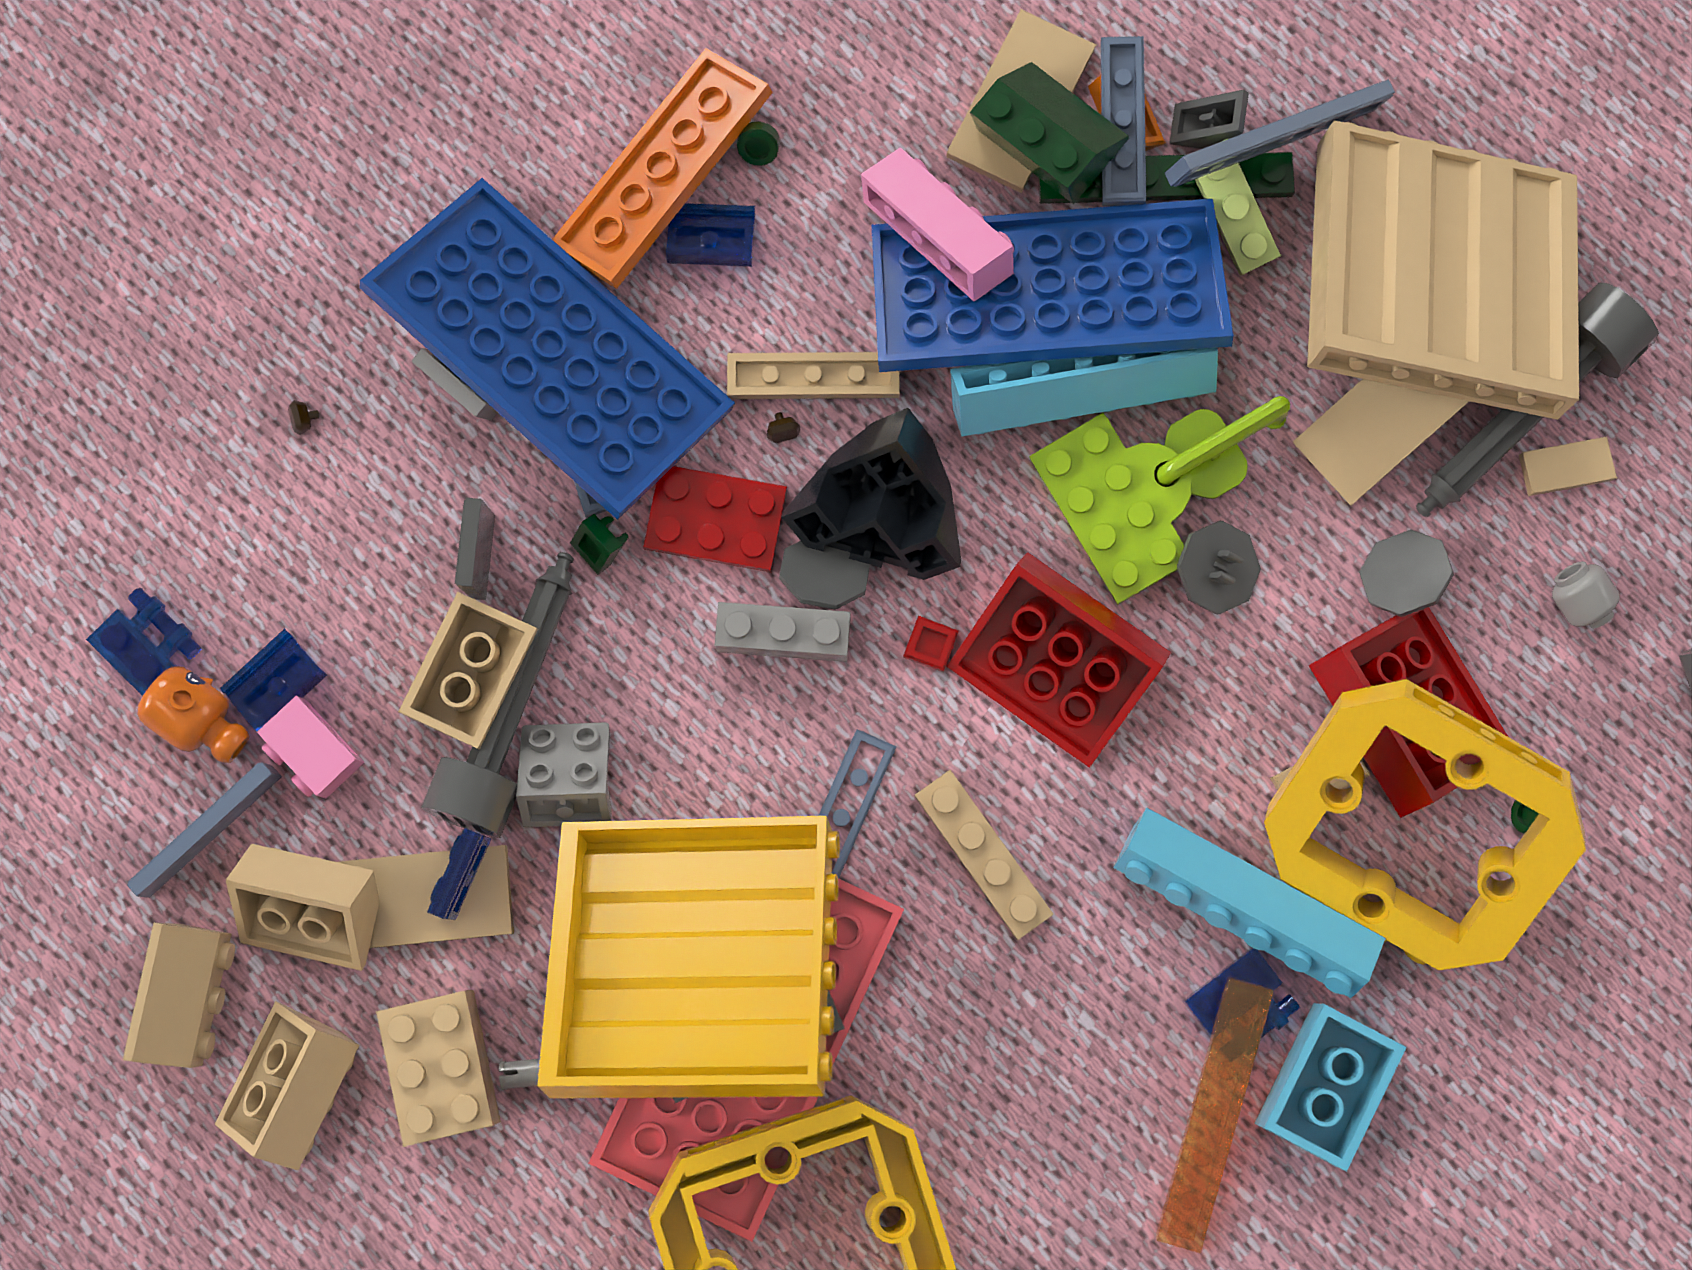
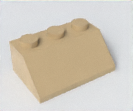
[398,592,538,750]
[226,844,379,971]
[123,923,235,1068]
[215,1001,359,1170]

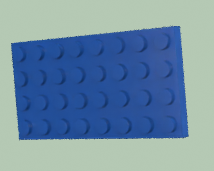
[360,178,735,520]
[871,199,1234,372]

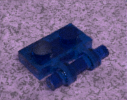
[86,588,201,696]
[1183,947,1300,1062]

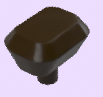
[288,400,319,435]
[767,412,800,443]

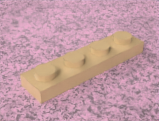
[727,352,900,399]
[914,770,1054,940]

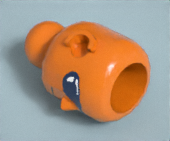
[137,666,250,763]

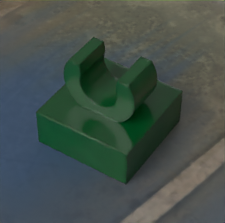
[570,514,629,575]

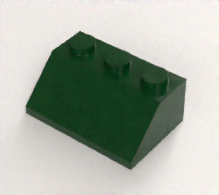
[970,62,1129,205]

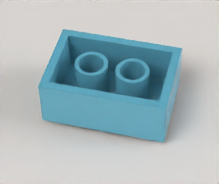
[1254,1003,1407,1172]

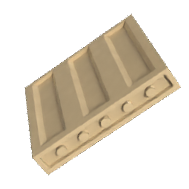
[1307,120,1579,420]

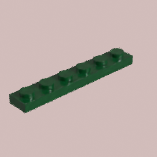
[1038,152,1295,204]

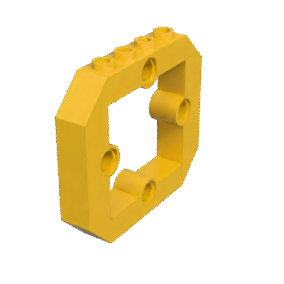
[1264,679,1586,971]
[648,1095,956,1270]

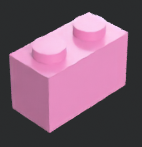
[257,695,365,799]

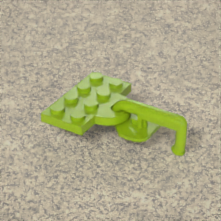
[1029,396,1291,605]

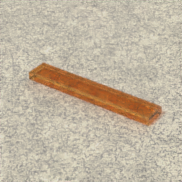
[1156,976,1274,1253]

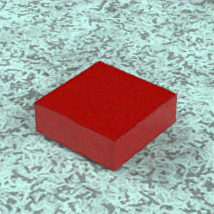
[903,616,959,673]

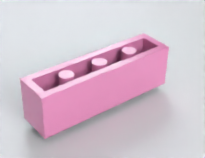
[861,147,1014,302]

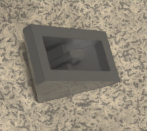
[1169,90,1249,149]

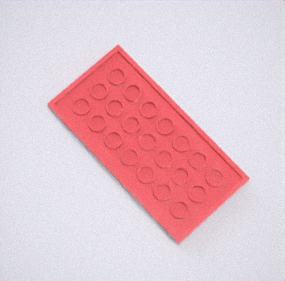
[588,878,904,1242]

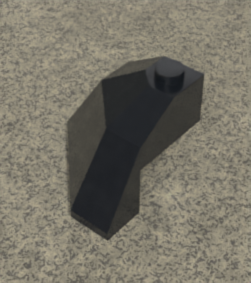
[781,408,961,580]

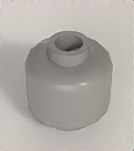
[1552,561,1620,629]

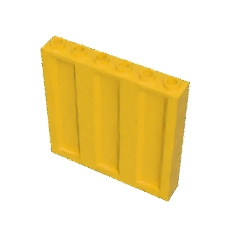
[537,816,840,1098]

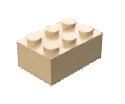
[376,990,501,1147]

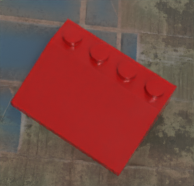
[946,552,1171,768]
[1308,607,1508,818]

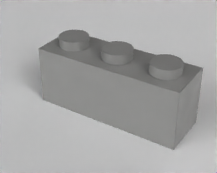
[714,602,851,662]

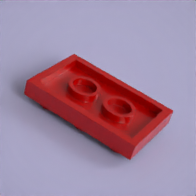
[643,466,787,572]

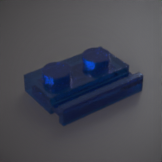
[666,203,755,267]
[219,628,328,731]
[427,828,492,921]

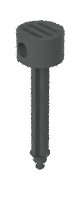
[1416,283,1659,517]
[421,552,574,838]

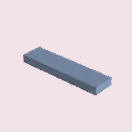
[1100,36,1146,206]
[127,762,282,898]

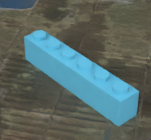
[950,348,1218,437]
[1113,808,1386,998]

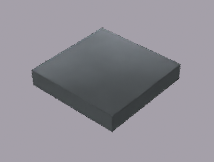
[455,497,495,600]

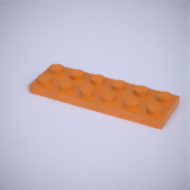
[552,48,773,289]

